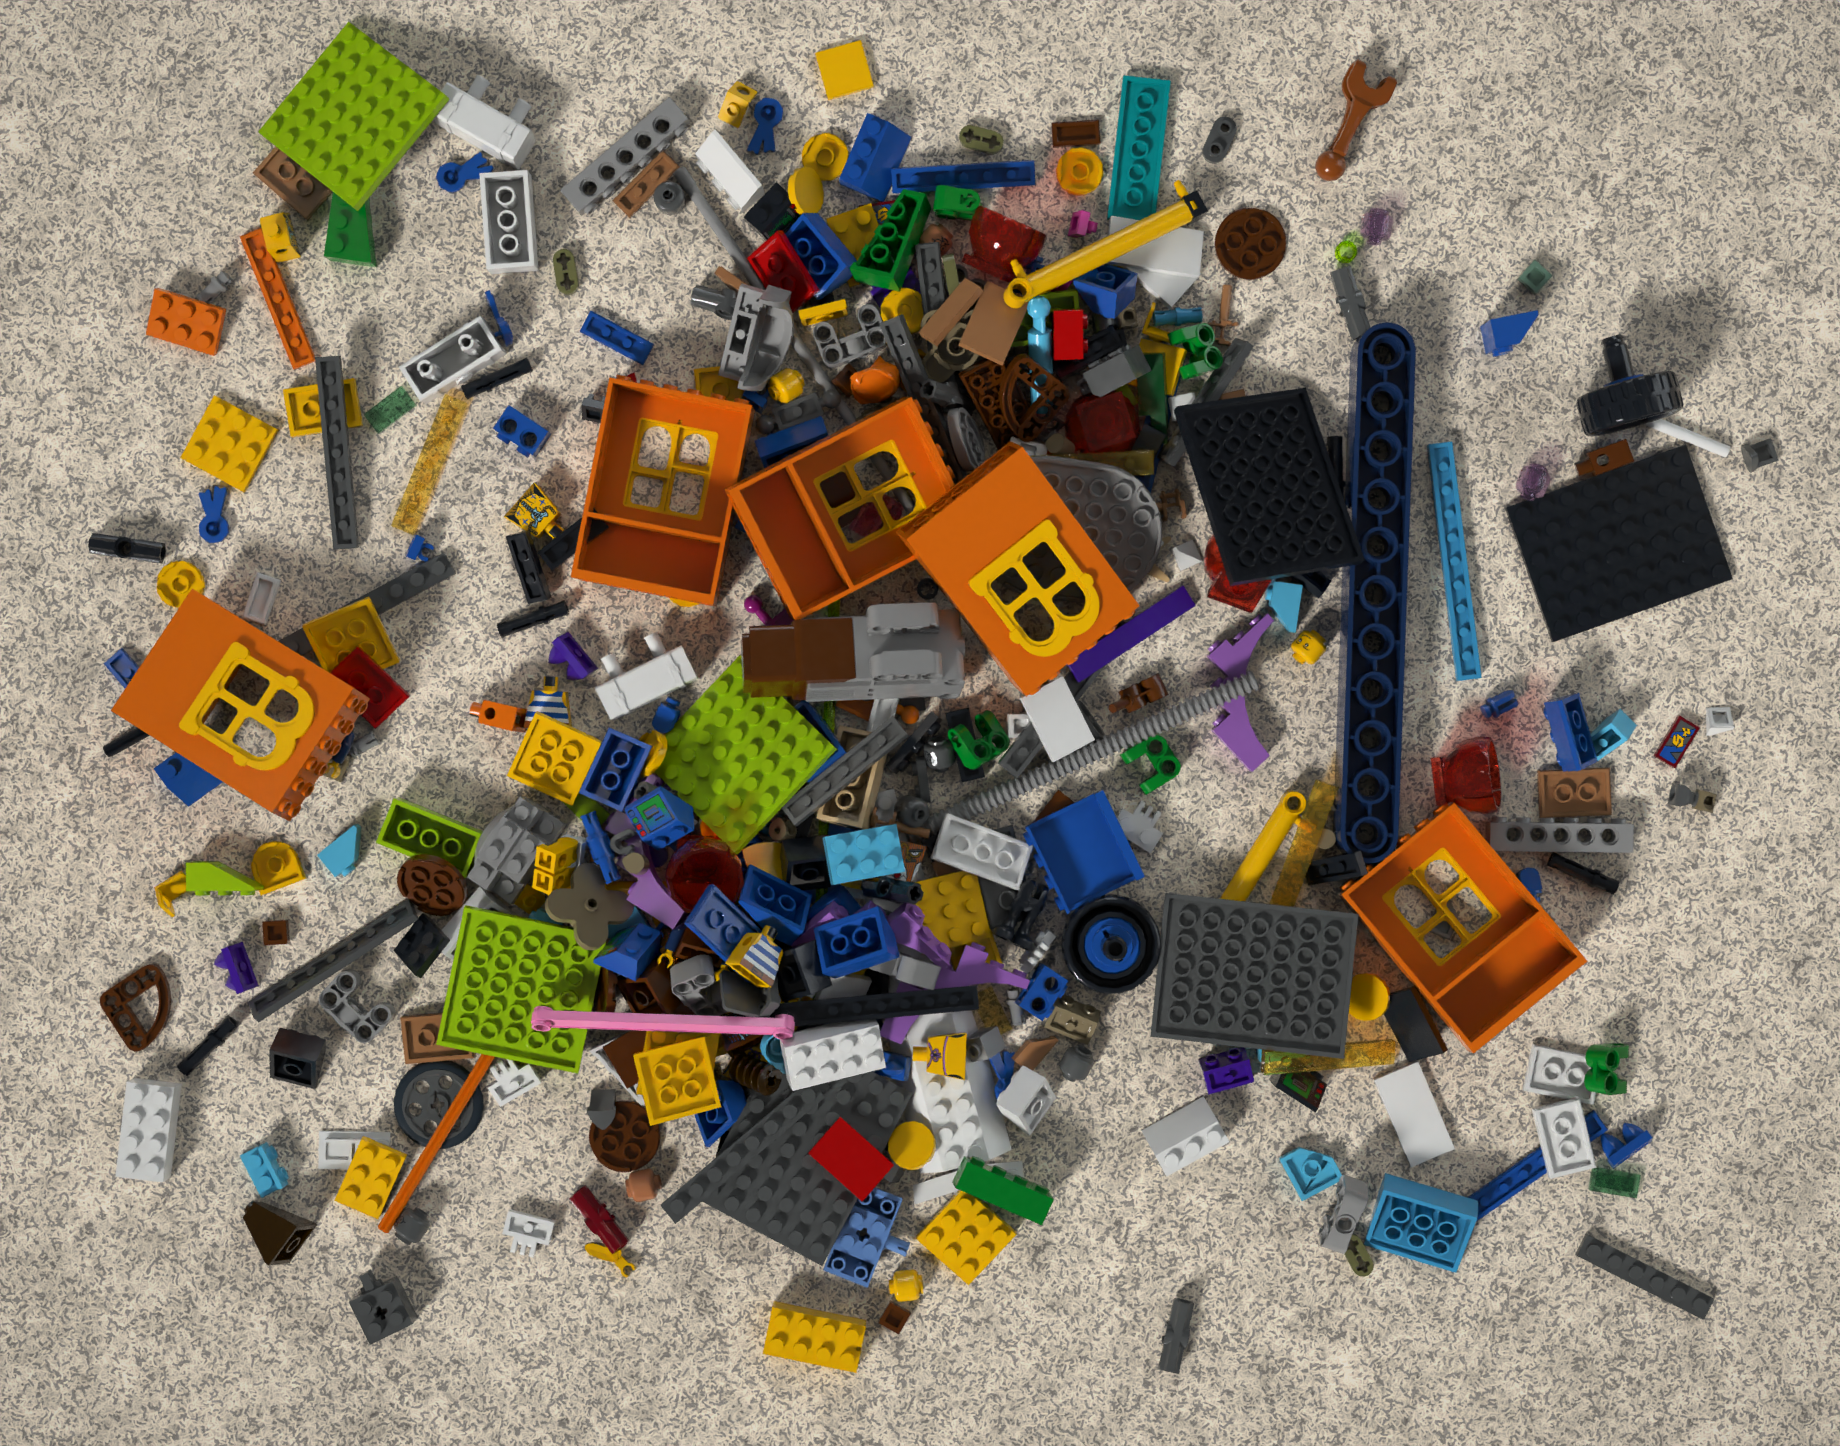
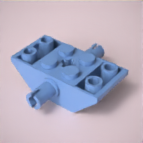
[823,1187,910,1288]

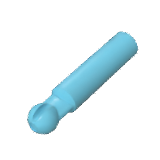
[1027,296,1054,414]

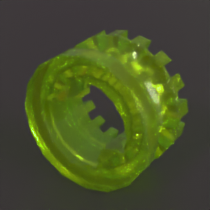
[1335,240,1357,263]

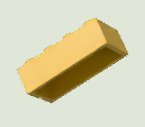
[763,1301,866,1373]

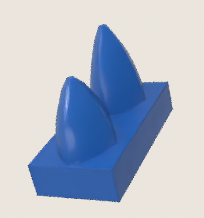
[872,1050,912,1081]
[1601,1123,1653,1169]

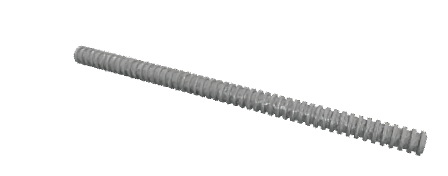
[908,670,1259,844]

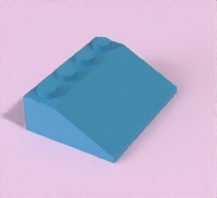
[1364,1173,1478,1273]

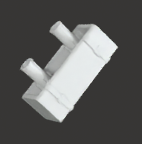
[433,75,536,170]
[399,316,506,404]
[595,632,700,720]

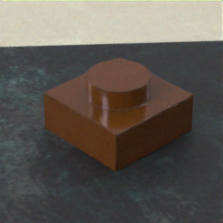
[832,363,858,398]
[262,919,290,946]
[878,1300,911,1335]

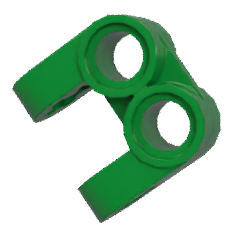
[933,185,983,221]
[1167,323,1223,380]
[948,710,1010,770]
[1120,735,1181,795]
[1584,1043,1629,1095]

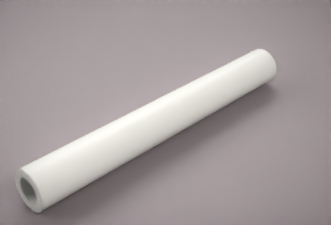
[1643,419,1731,457]

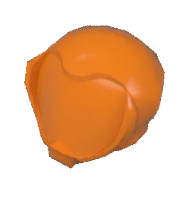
[850,355,901,404]

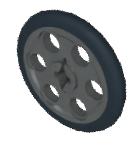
[394,1061,484,1149]

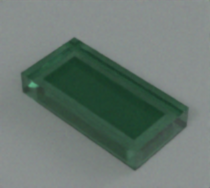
[364,386,417,434]
[1588,1167,1641,1198]

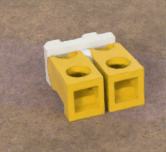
[532,834,589,895]

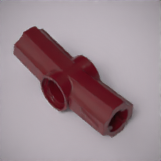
[569,1185,630,1254]

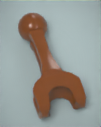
[1315,59,1397,181]

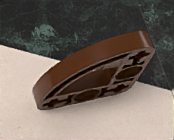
[999,354,1070,442]
[100,964,171,1052]

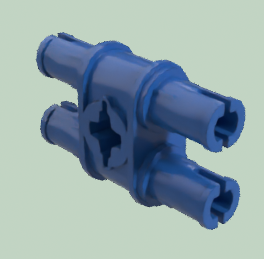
[580,811,621,884]

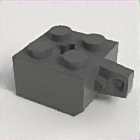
[1076,344,1152,397]
[349,1269,418,1345]

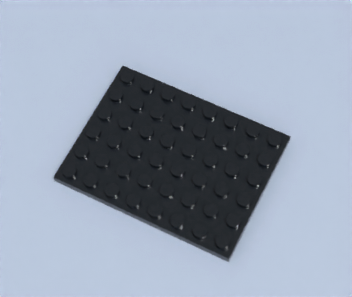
[1174,387,1365,586]
[1505,444,1733,642]

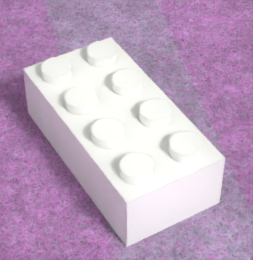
[479,170,539,274]
[779,1019,886,1091]
[115,1078,182,1182]

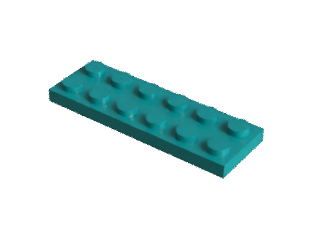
[1107,75,1171,220]

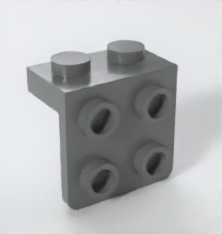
[719,970,781,1018]

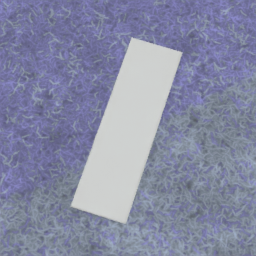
[913,1171,959,1204]

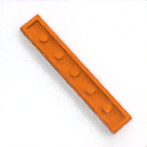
[240,228,315,370]

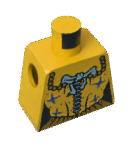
[260,212,301,263]
[504,483,565,539]

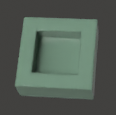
[1517,260,1553,295]

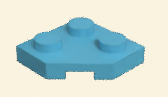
[1279,1147,1342,1201]

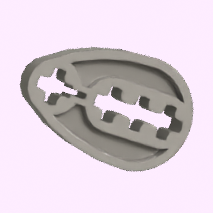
[947,407,985,471]

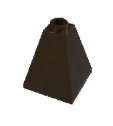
[243,1201,317,1266]

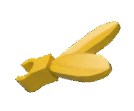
[585,1243,636,1277]

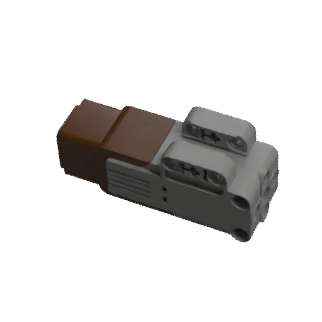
[741,603,965,702]

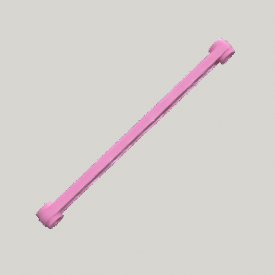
[531,1006,795,1040]

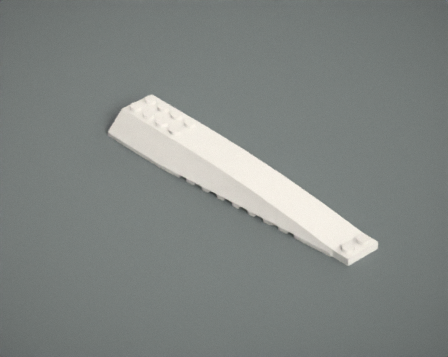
[865,789,1012,1173]

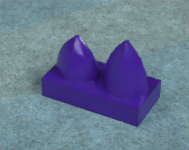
[548,632,598,680]
[214,942,259,994]

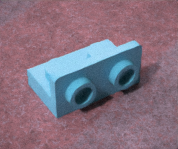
[240,1142,289,1198]

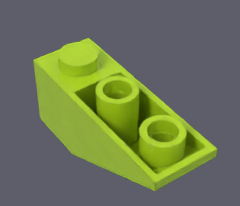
[186,861,264,896]

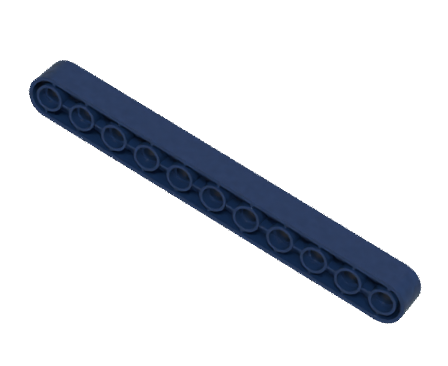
[1333,322,1416,863]

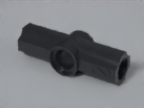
[88,533,166,564]
[860,876,924,905]

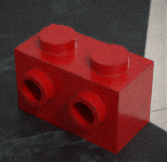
[1052,309,1088,360]

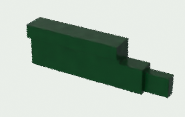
[1137,352,1169,444]

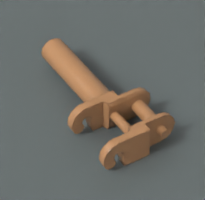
[1208,285,1239,346]
[1156,488,1187,522]
[870,807,930,839]

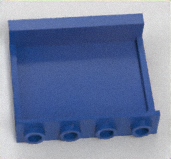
[1023,789,1145,914]

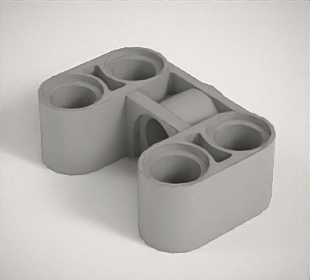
[813,304,887,368]
[869,952,941,990]
[670,954,729,1016]
[319,969,396,1043]
[1319,1174,1368,1254]

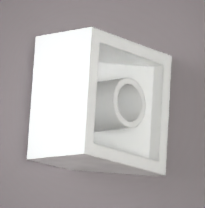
[996,1065,1056,1136]

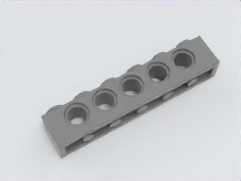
[560,97,690,216]
[1485,817,1634,853]

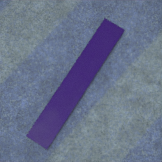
[1067,585,1196,682]

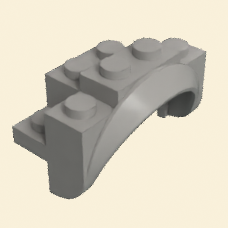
[718,283,794,391]
[467,797,566,904]

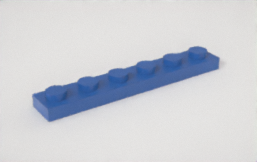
[891,160,1035,193]

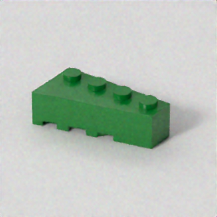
[849,189,931,292]
[324,192,377,268]
[952,1156,1054,1225]

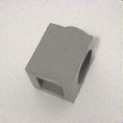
[966,1026,1006,1062]

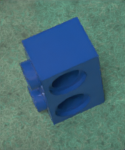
[493,405,551,458]
[1014,963,1068,1021]

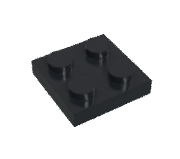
[393,913,450,978]

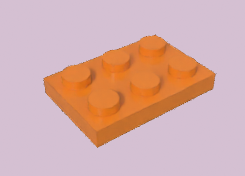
[146,288,226,356]

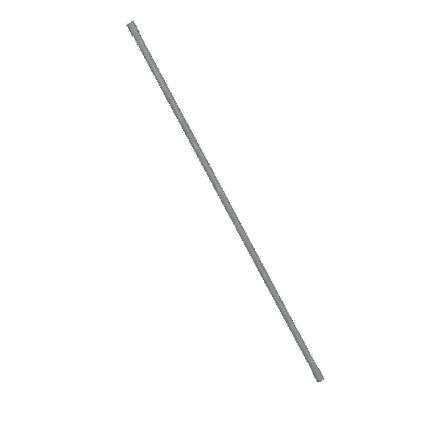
[673,166,1083,752]

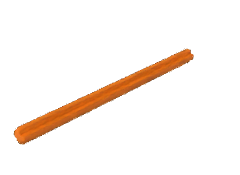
[378,1054,495,1233]

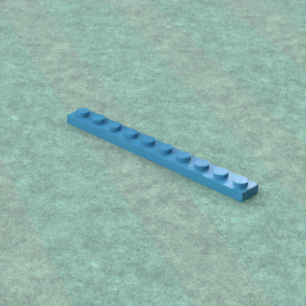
[1427,442,1482,681]

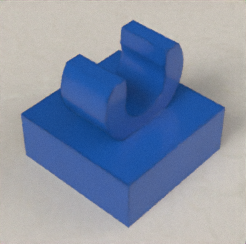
[742,389,769,414]
[405,534,434,561]

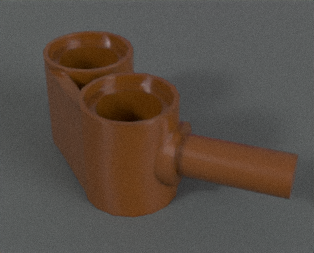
[1109,673,1169,713]

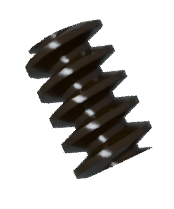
[729,1052,782,1096]

